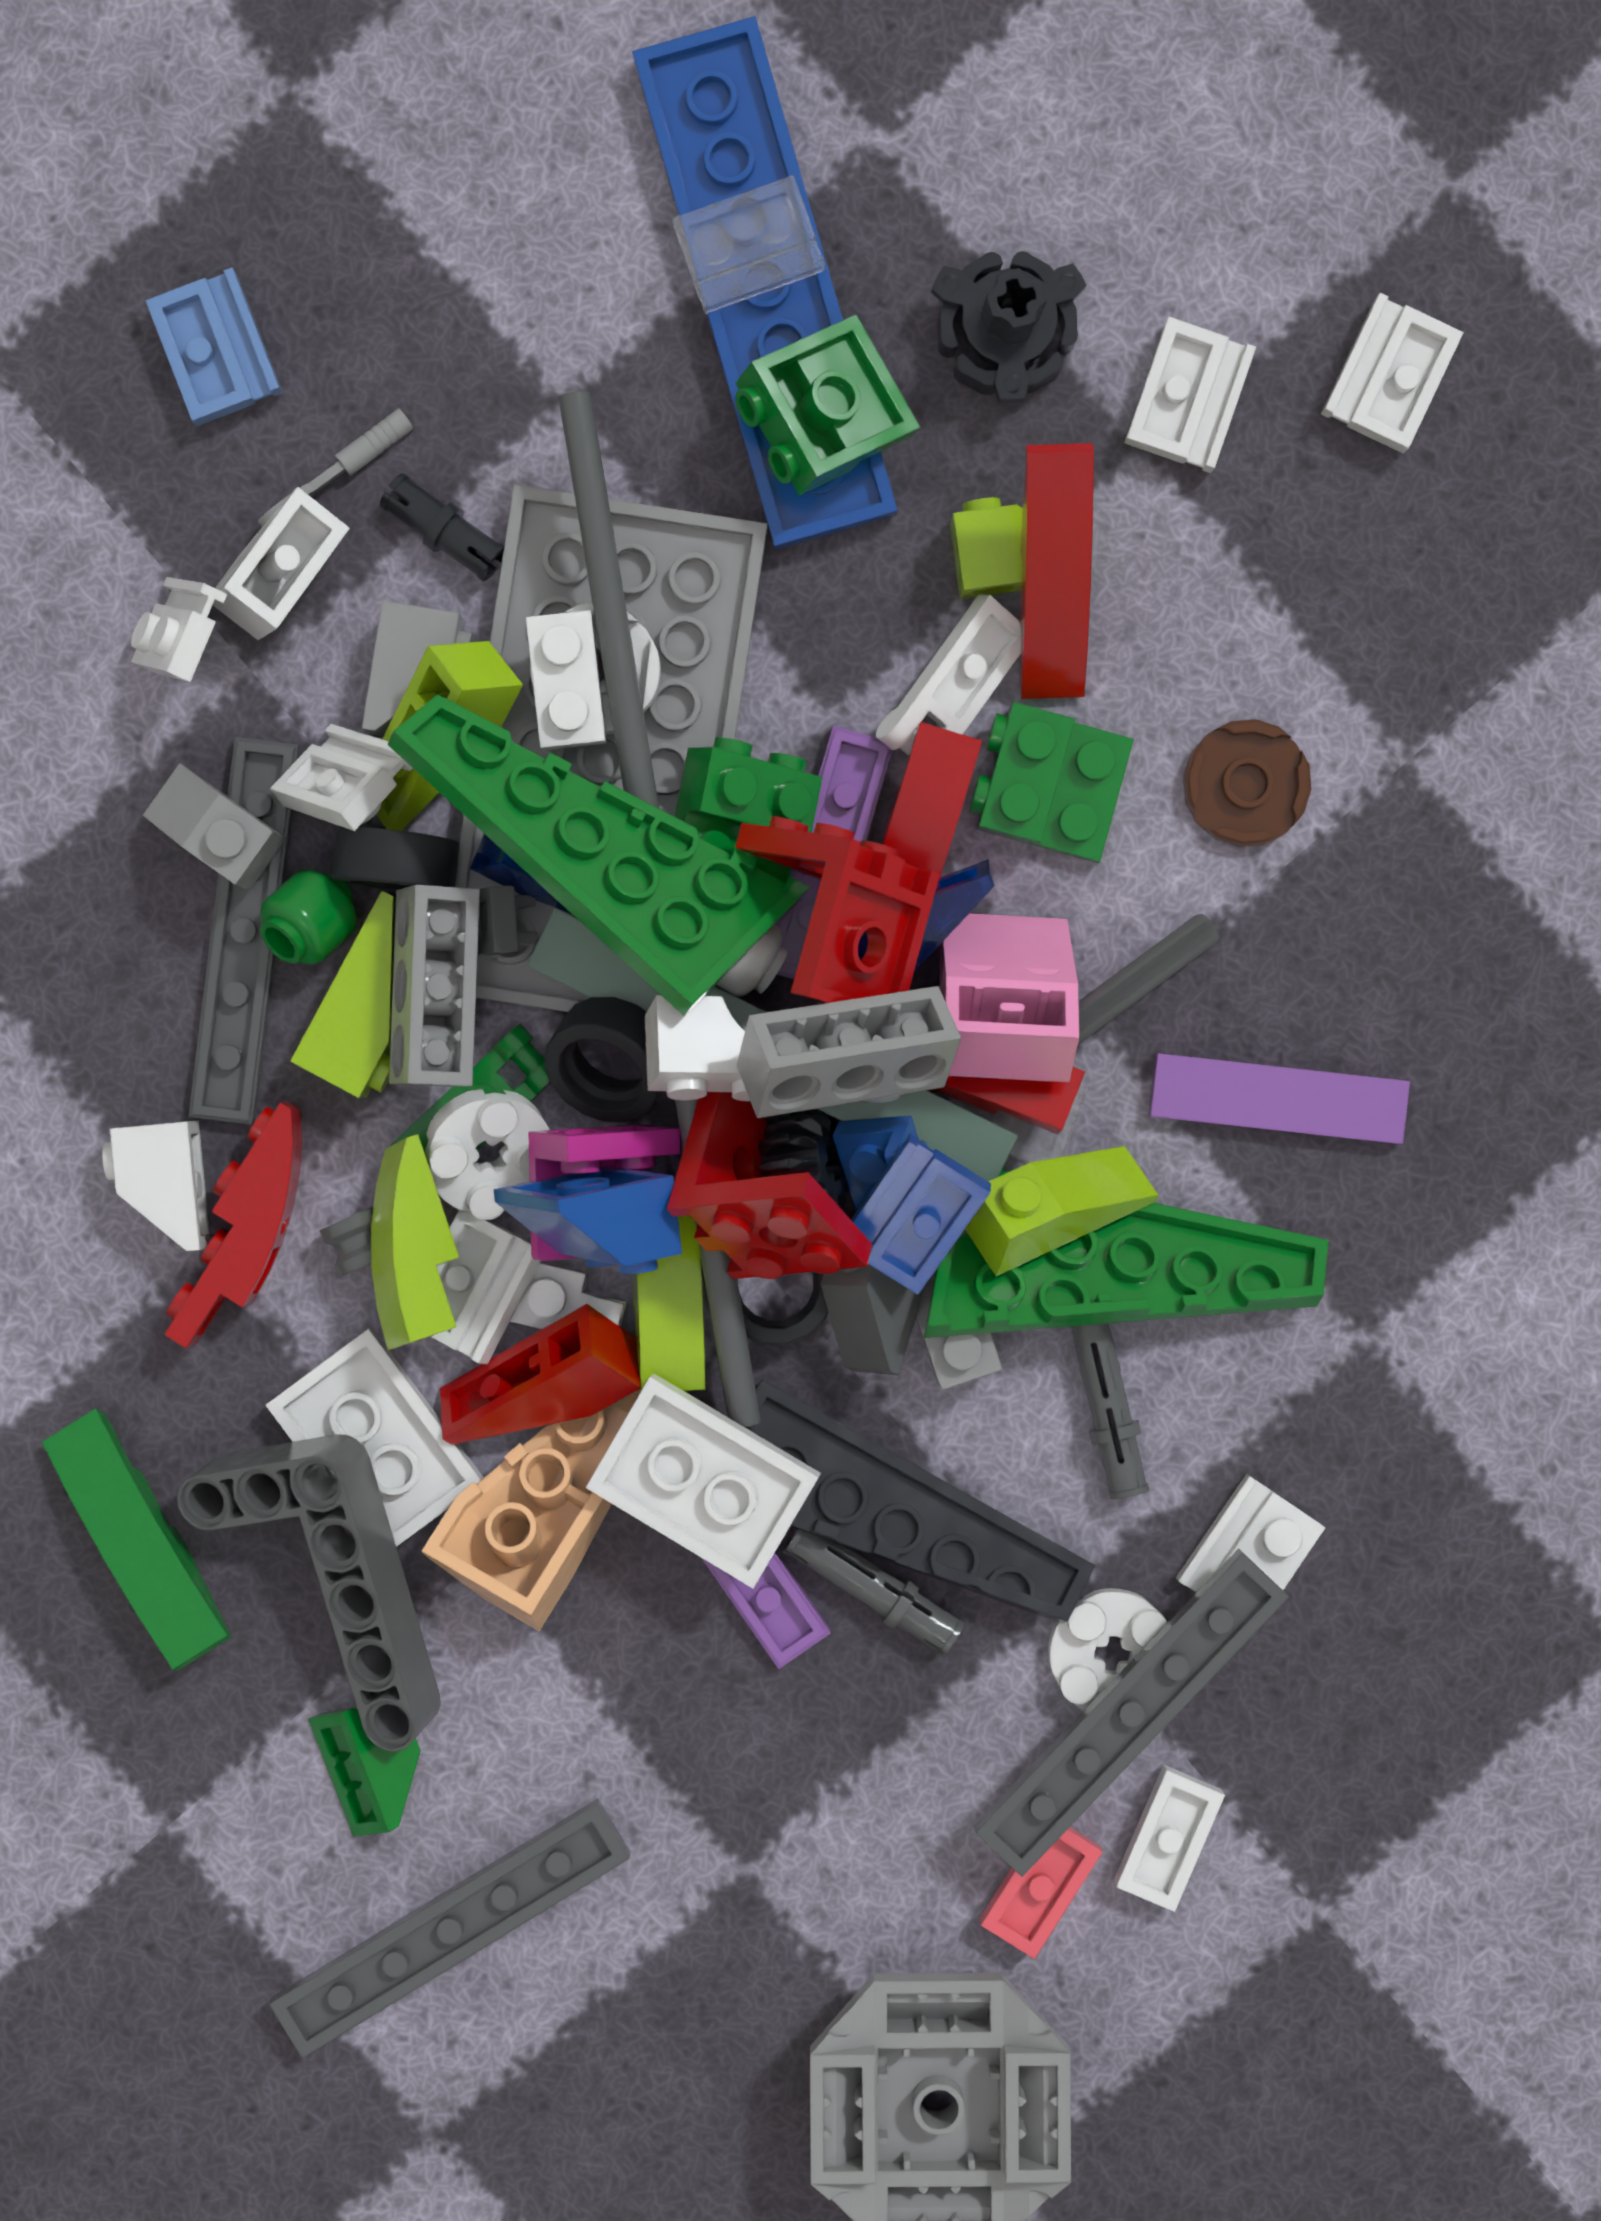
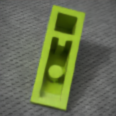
[376,641,523,831]
[290,891,396,1098]
[965,1146,1159,1276]

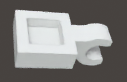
[510,1262,627,1329]

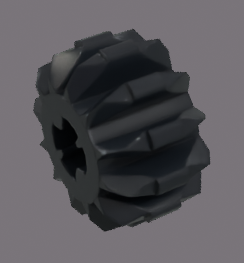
[757,1111,849,1209]

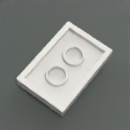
[266,1327,484,1547]
[586,1374,821,1589]

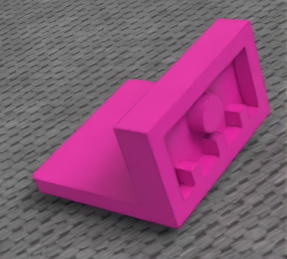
[528,1124,680,1261]

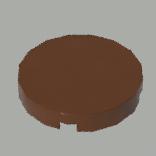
[1183,719,1312,847]

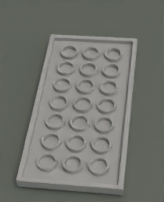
[455,484,768,1012]

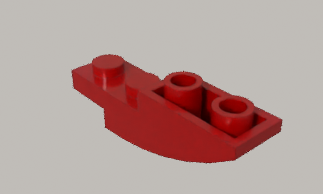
[164,1102,302,1348]

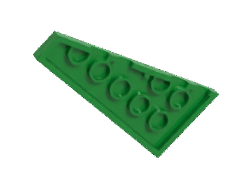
[387,694,810,1016]
[924,1170,1329,1338]

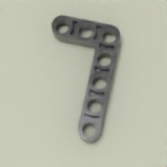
[177,1434,441,1751]

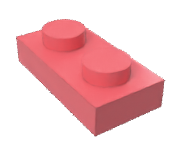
[979,1827,1103,1959]

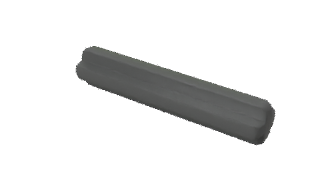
[1078,914,1220,1044]

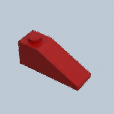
[440,1304,641,1445]

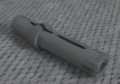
[1071,1323,1149,1499]
[783,1529,965,1657]

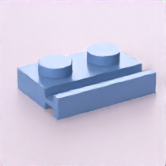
[145,267,283,426]

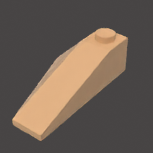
[422,1389,641,1631]

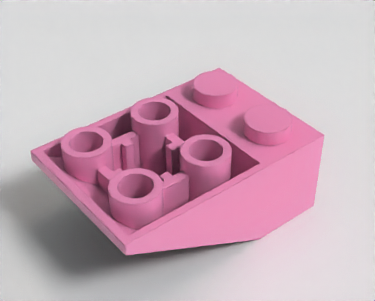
[939,912,1079,1082]

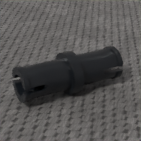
[380,473,504,582]

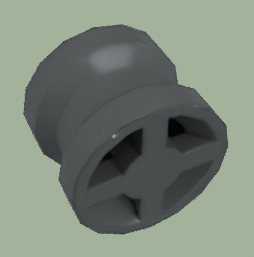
[319,1207,373,1277]

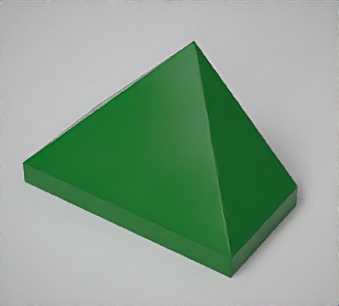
[308,1707,421,1837]

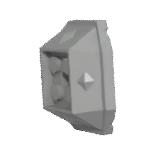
[810,1973,1071,2221]

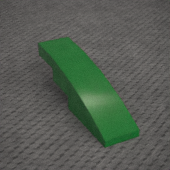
[42,1408,232,1671]

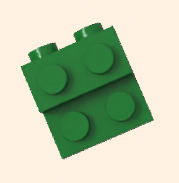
[735,315,920,496]
[969,702,1134,863]
[674,737,823,882]

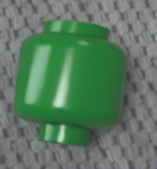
[260,870,357,965]

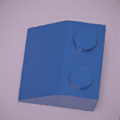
[493,1166,682,1274]

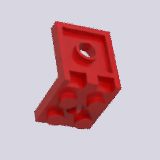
[735,816,940,1004]
[667,1092,873,1279]

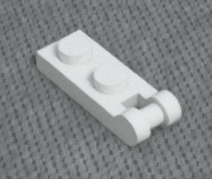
[876,594,1022,757]

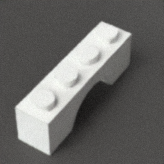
[645,995,903,1103]

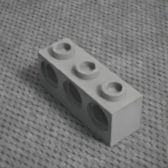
[389,885,480,1087]
[737,986,961,1118]

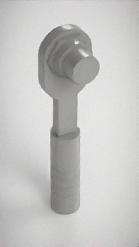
[258,408,414,527]

